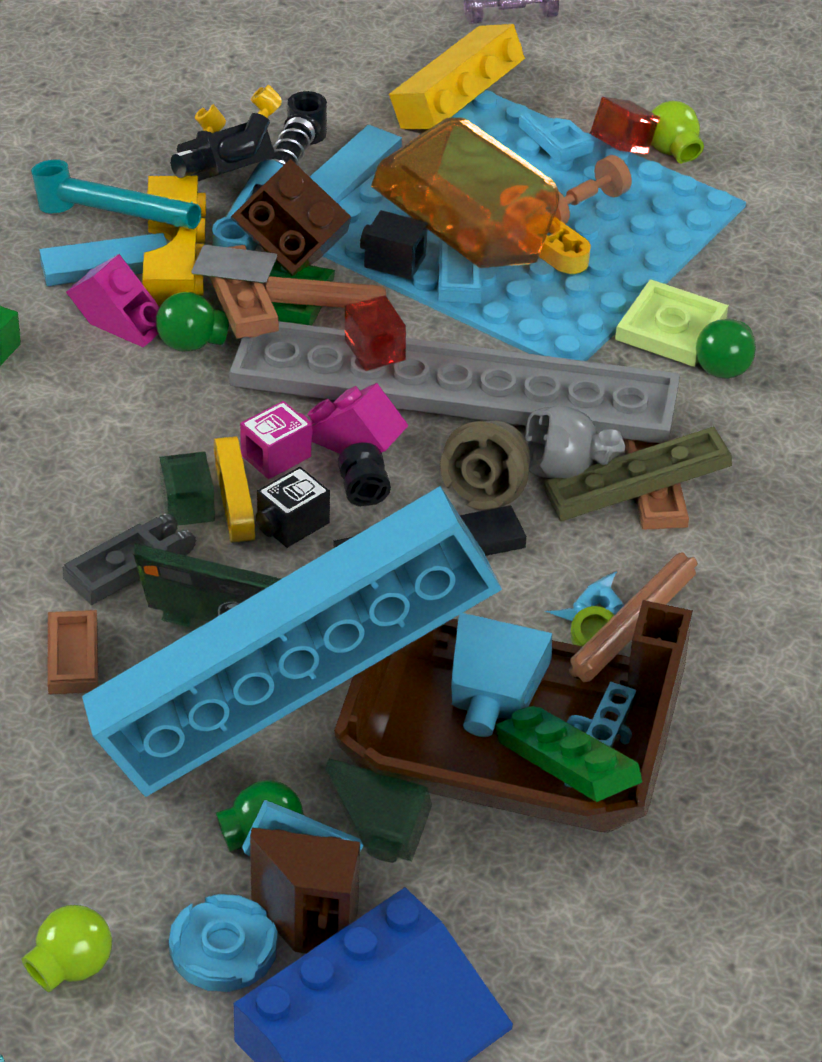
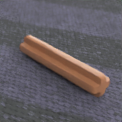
[263,276,386,310]

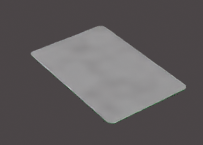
[191,245,277,283]

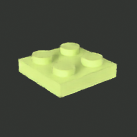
[615,279,729,367]

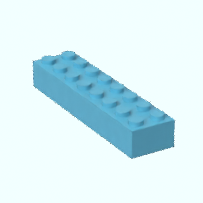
[82,486,502,797]

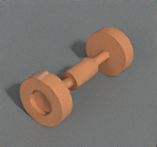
[533,155,632,224]

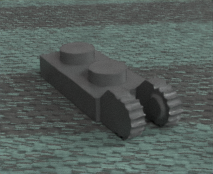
[62,513,197,605]

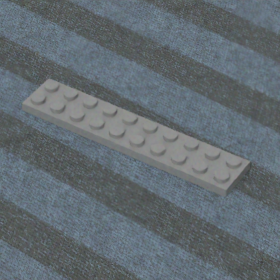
[229,321,680,444]

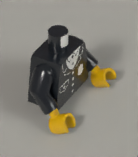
[170,85,282,181]

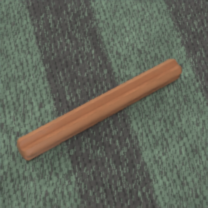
[569,552,698,682]

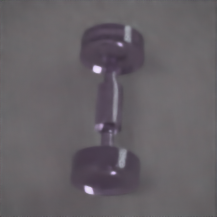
[464,0,559,24]

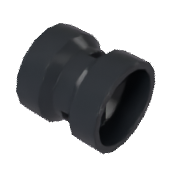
[337,442,391,507]

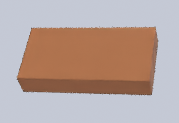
[48,610,99,694]

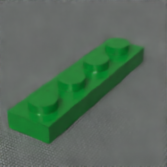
[495,706,643,802]

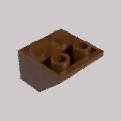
[231,159,351,276]
[250,827,360,954]

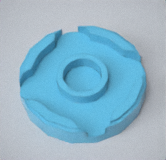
[169,894,278,992]

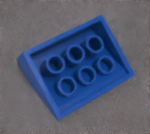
[233,887,513,1062]

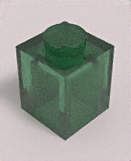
[159,451,215,526]

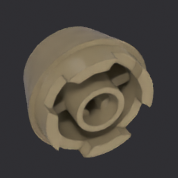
[440,420,530,510]

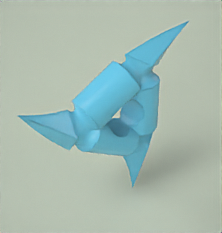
[545,571,624,621]

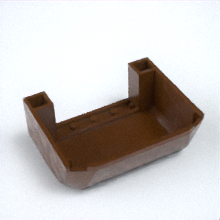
[334,600,693,833]

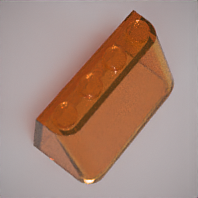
[371,118,559,268]

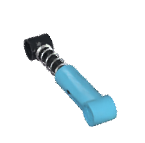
[212,91,327,251]

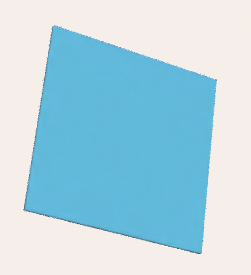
[323,90,746,361]

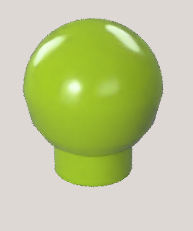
[646,101,704,164]
[22,905,112,992]

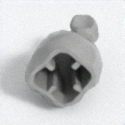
[525,406,625,479]

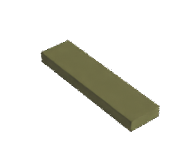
[544,426,732,521]

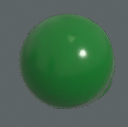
[156,292,229,352]
[696,319,756,379]
[216,780,304,852]

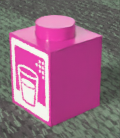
[240,401,313,480]

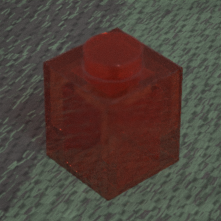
[589,97,660,154]
[345,295,406,371]

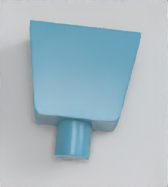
[451,613,552,737]

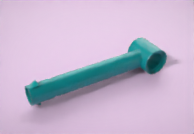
[31,159,201,229]

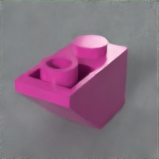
[66,254,160,347]
[307,383,409,454]

